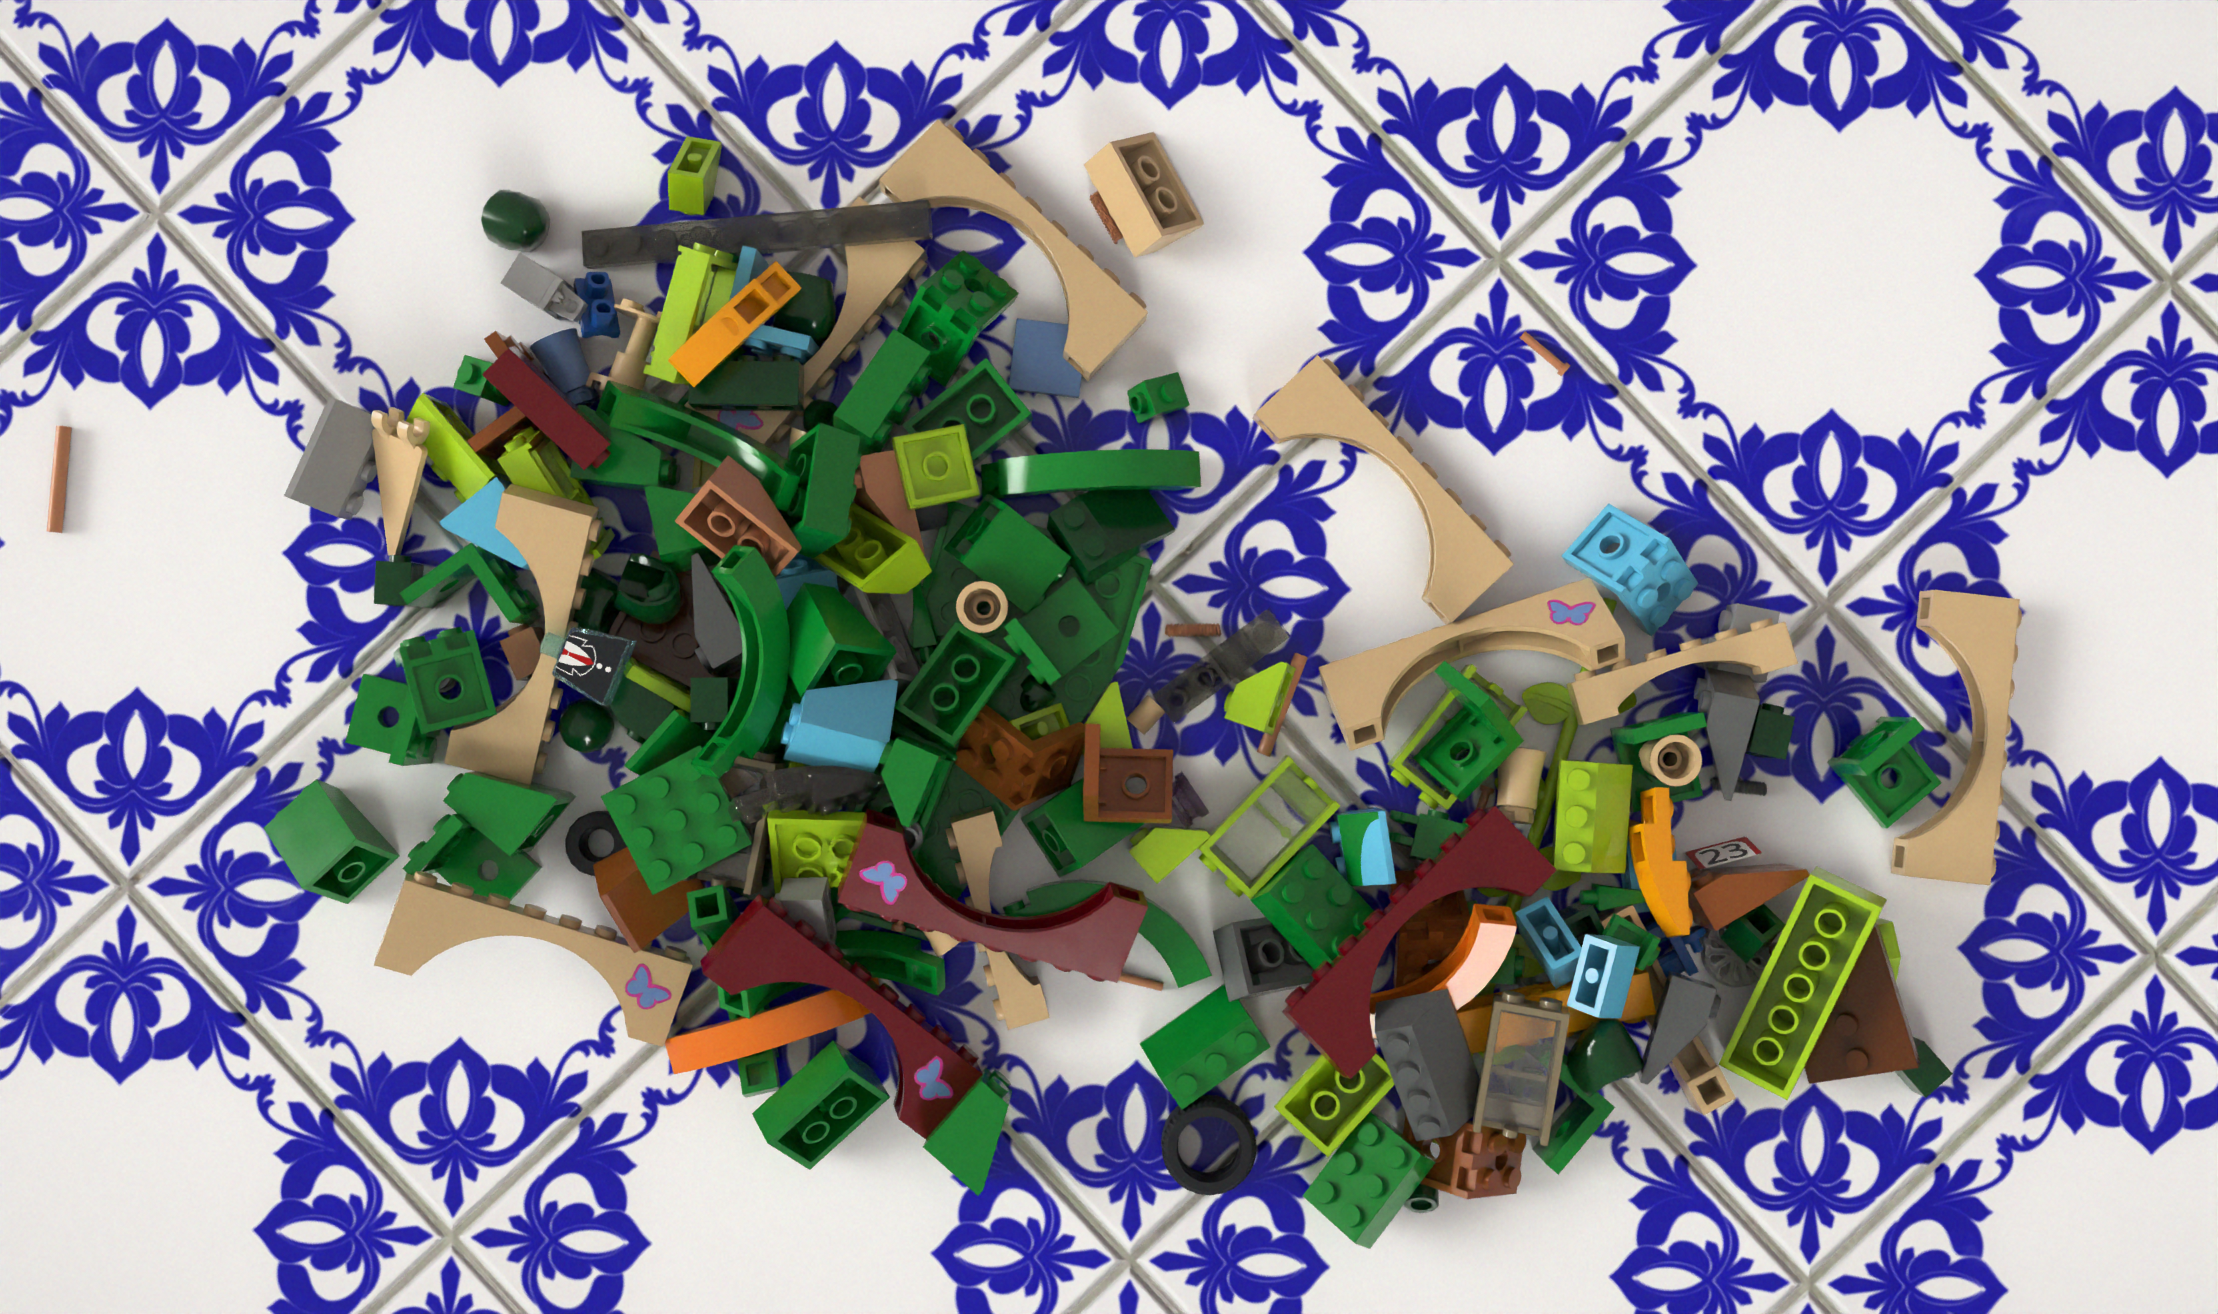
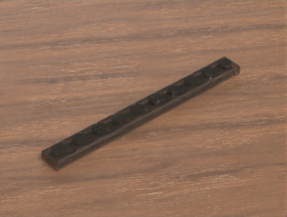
[581,200,932,269]

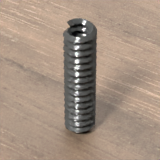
[1710,777,1767,796]

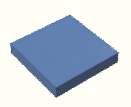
[1009,318,1082,398]

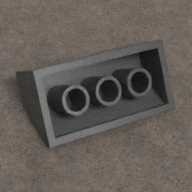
[1375,989,1480,1141]

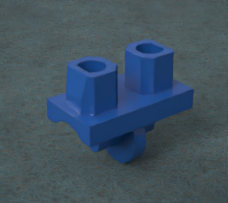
[573,272,620,338]
[1644,919,1706,978]

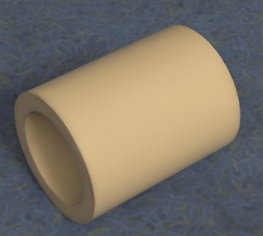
[1126,695,1166,735]

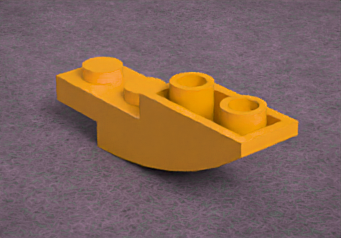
[668,261,801,387]
[1628,787,1693,938]

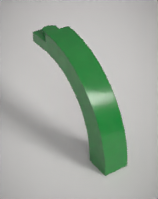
[595,380,800,511]
[981,449,1201,500]
[690,545,790,779]
[999,879,1212,988]
[687,884,781,1098]
[717,930,946,1019]

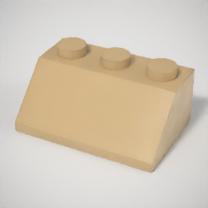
[1084,132,1204,258]

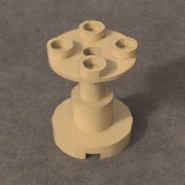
[585,298,662,394]

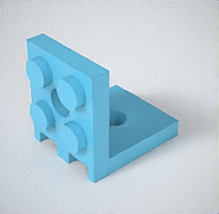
[729,246,820,365]
[1562,503,1698,636]

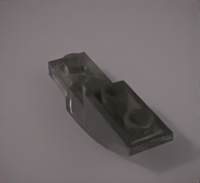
[1153,608,1290,723]
[728,765,885,824]

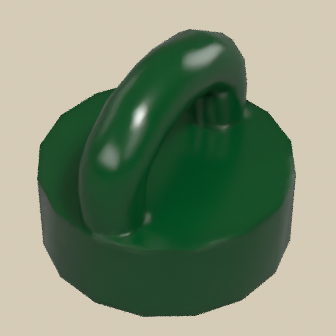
[803,399,838,431]
[1020,674,1056,713]
[1404,1183,1439,1213]

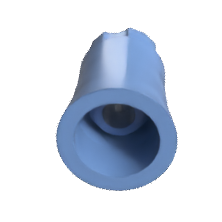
[530,328,599,407]

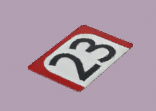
[1685,837,1762,870]

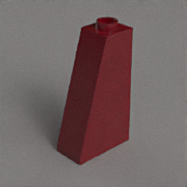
[482,346,612,470]

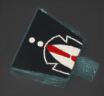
[540,626,637,706]

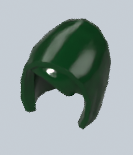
[481,190,550,252]
[773,271,836,344]
[613,553,681,624]
[573,567,620,636]
[1567,1018,1645,1097]

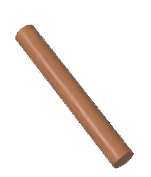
[47,426,72,533]
[1257,653,1308,757]

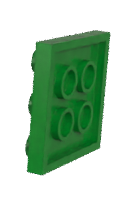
[601,744,753,895]

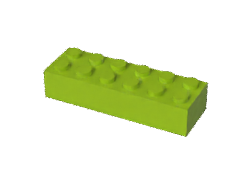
[1718,866,1887,1100]

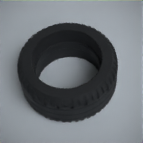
[1161,1095,1257,1195]

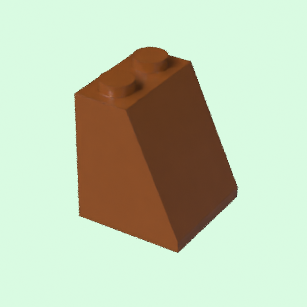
[593,847,706,953]

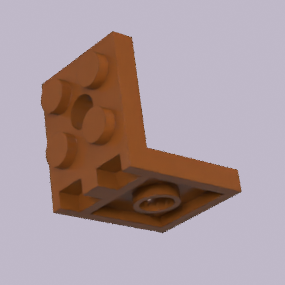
[467,331,550,461]
[954,704,1085,811]
[1083,724,1173,824]
[1388,870,1470,988]
[1403,1115,1526,1199]

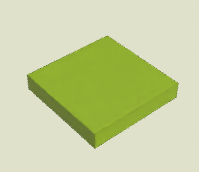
[892,424,980,510]
[621,656,691,713]

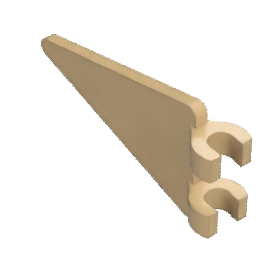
[371,407,430,556]

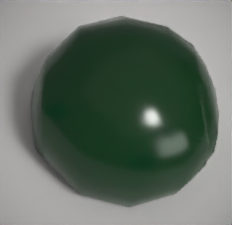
[558,698,615,753]

